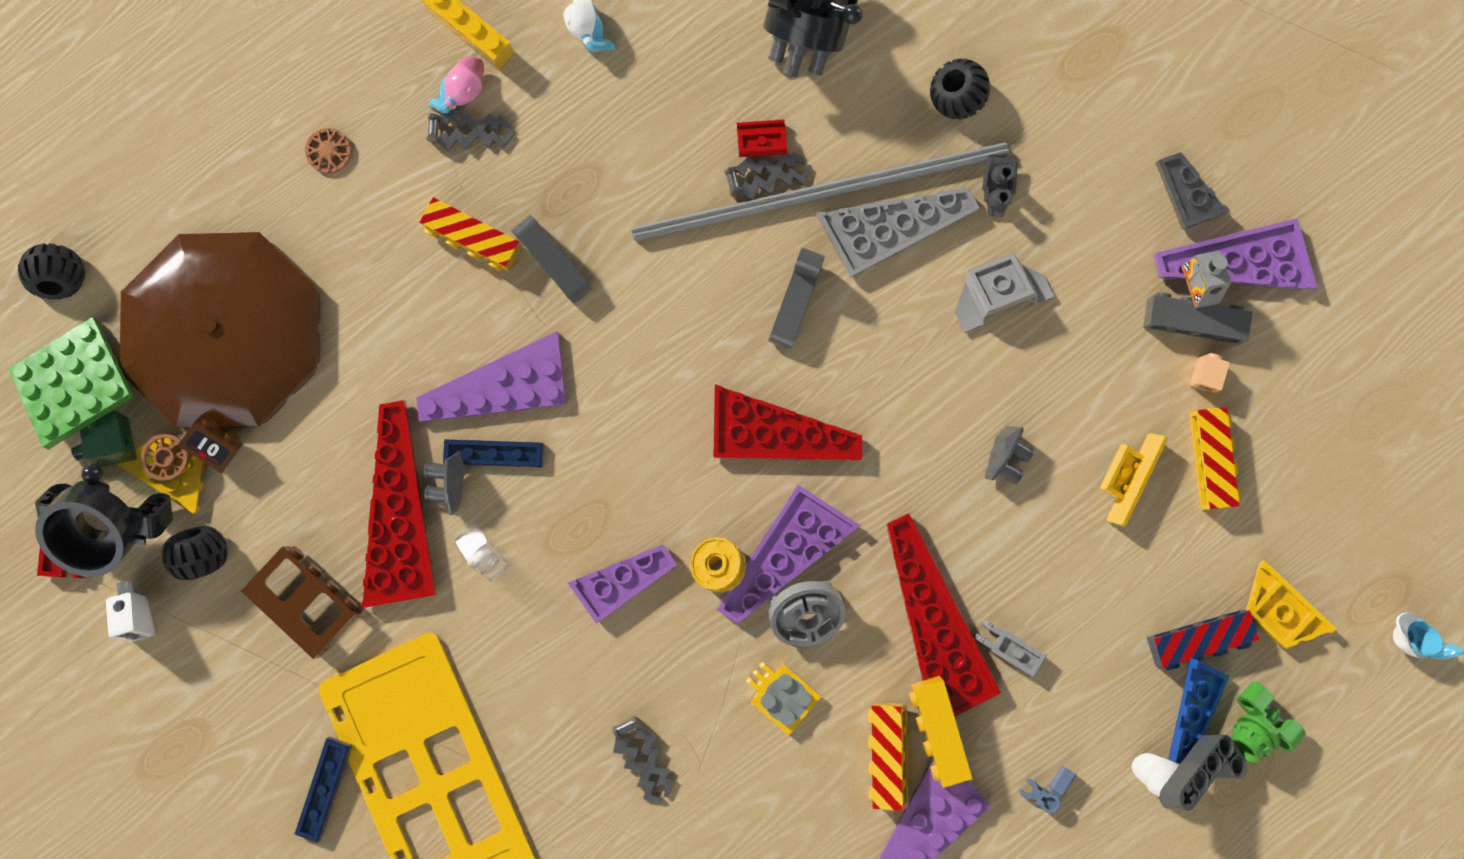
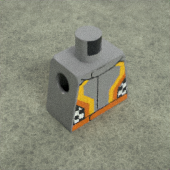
[1181,251,1231,308]

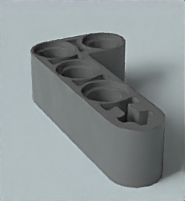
[511,214,592,304]
[768,248,825,349]
[1160,734,1247,811]

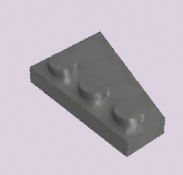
[1156,152,1230,230]

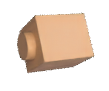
[1190,353,1230,393]

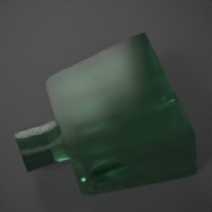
[71,410,137,467]

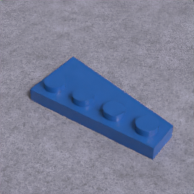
[1168,658,1229,764]

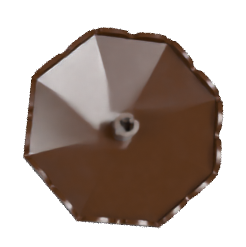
[120,232,320,429]

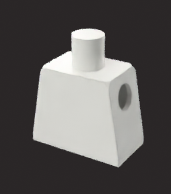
[106,581,156,642]

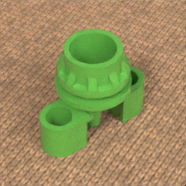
[1231,682,1306,763]

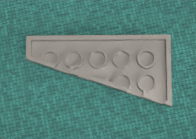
[816,187,980,278]

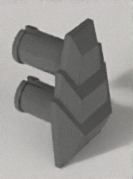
[982,156,1017,217]
[985,426,1035,484]
[424,452,466,515]

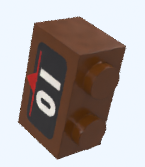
[178,416,243,473]

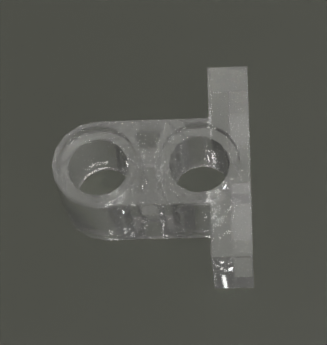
[455,523,510,582]

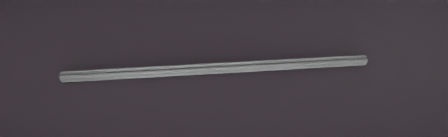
[631,142,1009,241]

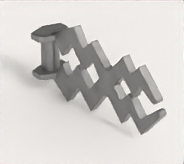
[426,108,514,151]
[724,152,811,200]
[612,716,674,803]

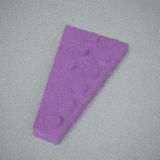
[1153,218,1318,290]
[416,332,567,423]
[717,485,861,624]
[879,760,991,859]

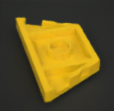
[116,438,206,514]
[1246,561,1337,648]

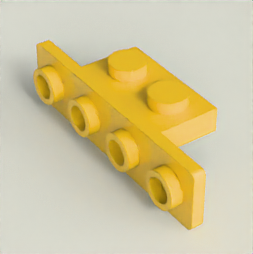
[1100,433,1168,527]

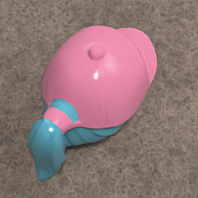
[429,56,484,114]

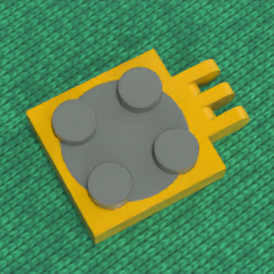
[746,662,821,736]

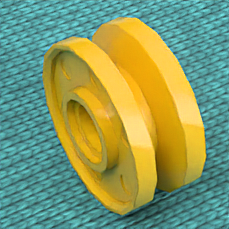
[690,537,747,593]

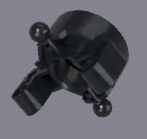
[35,464,173,577]

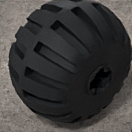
[930,58,990,120]
[18,243,85,300]
[162,526,228,580]

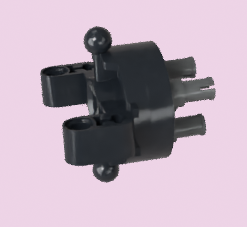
[763,0,863,77]

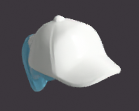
[563,0,616,52]
[1393,612,1464,660]
[1132,753,1179,797]

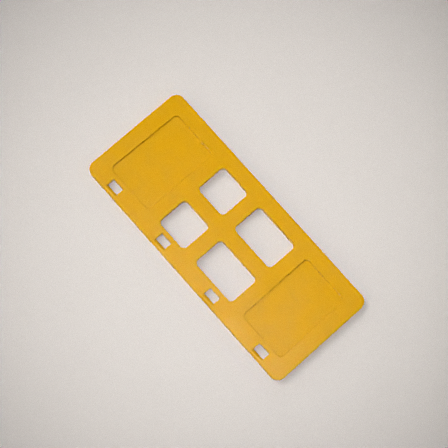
[319,633,536,859]

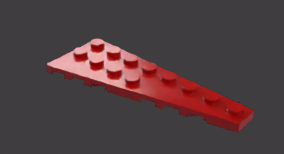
[361,400,437,608]
[886,513,1001,717]

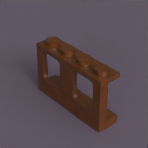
[241,546,361,659]

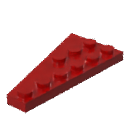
[713,384,862,461]

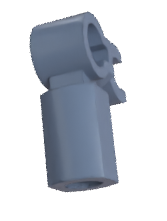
[1018,766,1077,813]

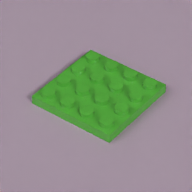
[8,317,134,450]

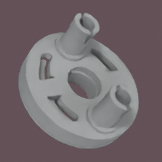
[769,581,846,647]

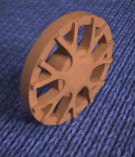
[305,128,352,174]
[141,434,189,481]

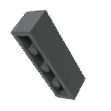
[1143,293,1253,344]

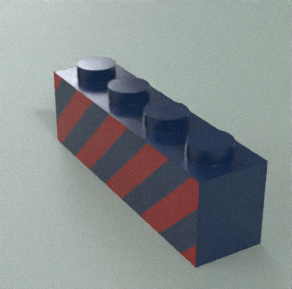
[1147,610,1260,671]

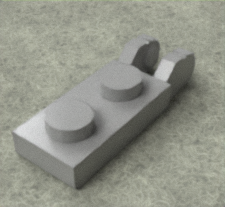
[974,620,1047,677]

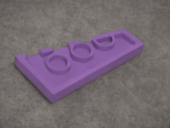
[568,545,678,624]

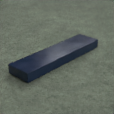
[443,439,544,468]
[294,737,352,843]

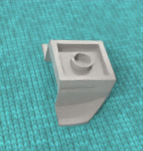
[955,253,1055,333]

